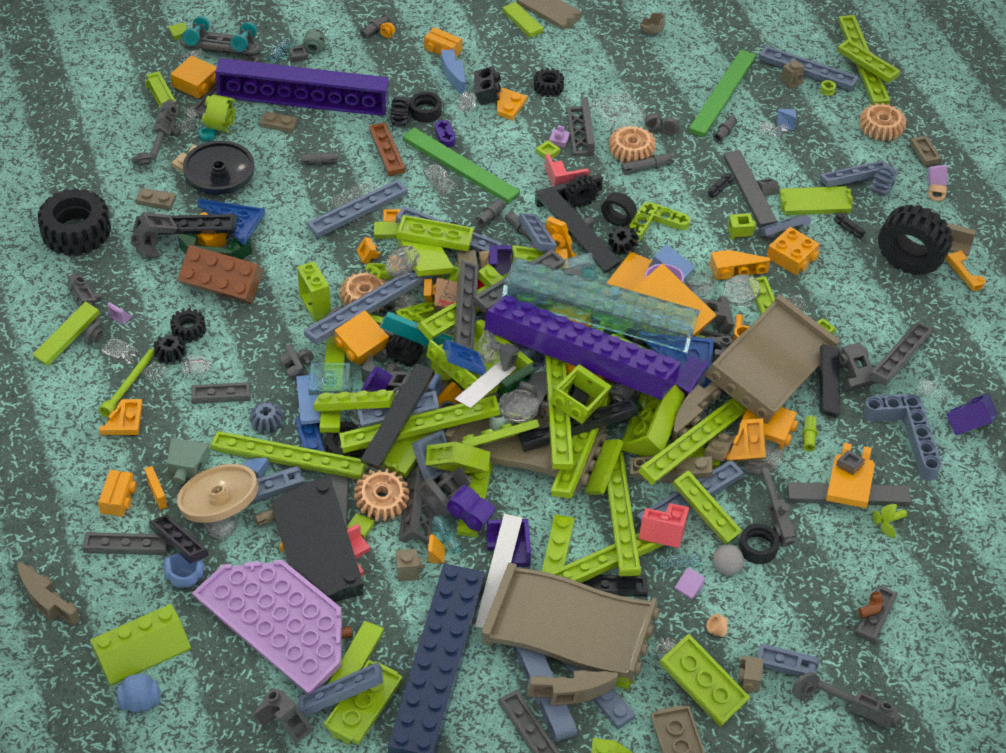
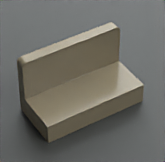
[947,223,976,256]

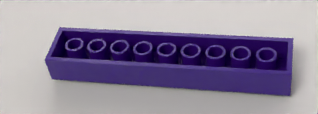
[215,58,389,116]
[484,295,681,400]

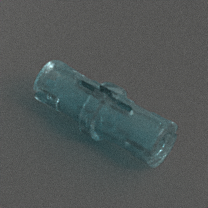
[267,37,293,64]
[432,515,464,554]

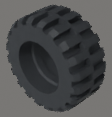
[37,188,111,256]
[877,204,953,275]

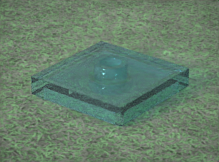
[308,363,350,395]

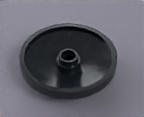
[183,141,255,195]

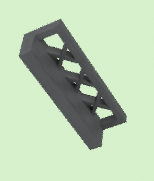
[567,97,595,156]
[399,466,438,544]

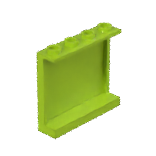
[426,319,533,398]

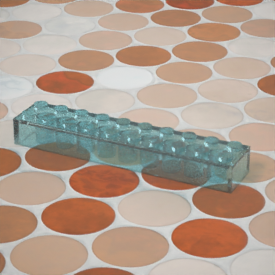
[502,257,700,353]

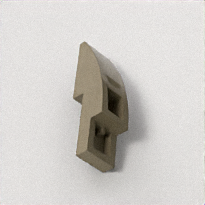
[671,382,722,442]
[630,456,713,483]
[17,562,80,626]
[527,670,618,705]

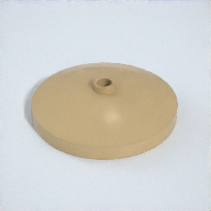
[177,464,259,523]

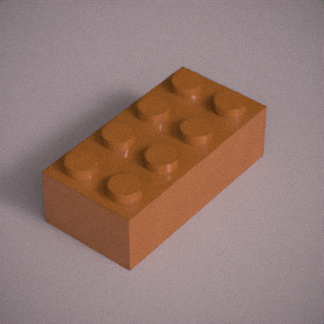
[177,245,264,304]

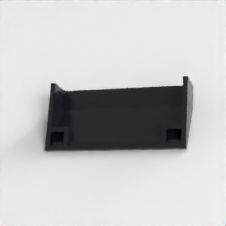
[270,476,363,602]

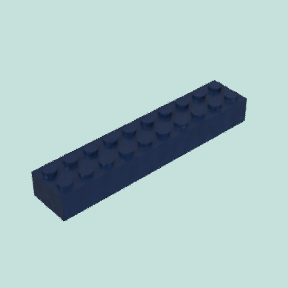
[388,563,485,753]

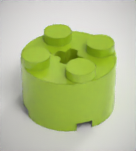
[202,94,236,133]

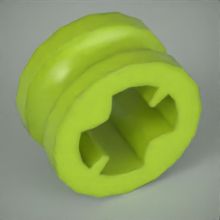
[820,80,836,96]

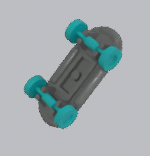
[179,16,261,55]

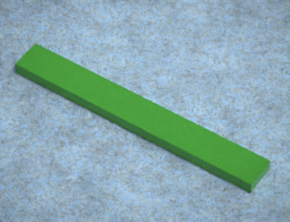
[689,50,756,138]
[403,127,520,204]

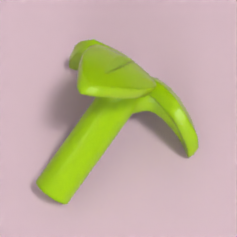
[872,504,907,538]

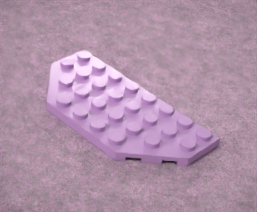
[192,560,342,695]

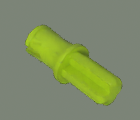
[802,415,818,452]

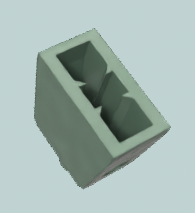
[167,438,211,485]

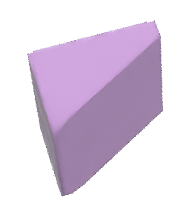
[927,165,947,186]
[107,302,132,324]
[675,568,705,600]

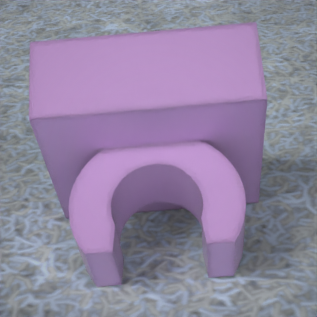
[549,126,570,148]

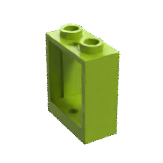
[297,261,331,322]
[549,364,612,424]
[425,442,490,474]

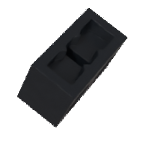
[474,66,501,105]

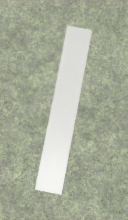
[455,360,517,408]
[475,514,522,628]

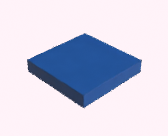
[443,339,486,376]

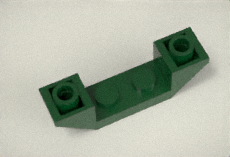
[178,234,253,259]

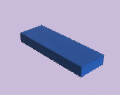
[295,417,325,452]

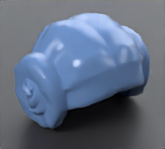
[163,554,205,588]
[117,674,161,713]

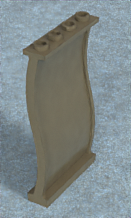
[705,294,840,424]
[445,408,608,493]
[481,562,660,682]

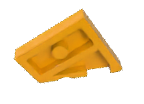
[497,87,527,121]
[545,216,577,261]
[99,399,143,435]
[726,418,766,462]

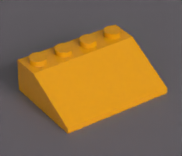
[620,263,717,337]

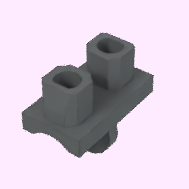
[280,343,314,380]

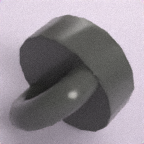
[644,113,662,132]
[662,117,680,136]

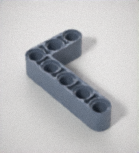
[863,394,941,481]

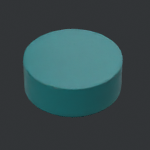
[198,126,216,142]

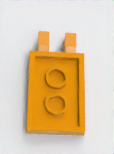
[603,252,652,303]
[826,443,875,508]

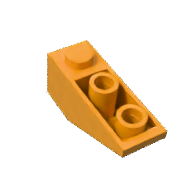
[709,250,770,280]

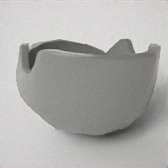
[712,544,744,576]

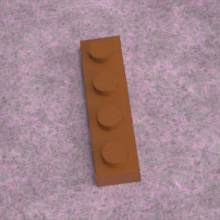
[369,122,405,176]

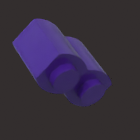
[446,485,496,532]

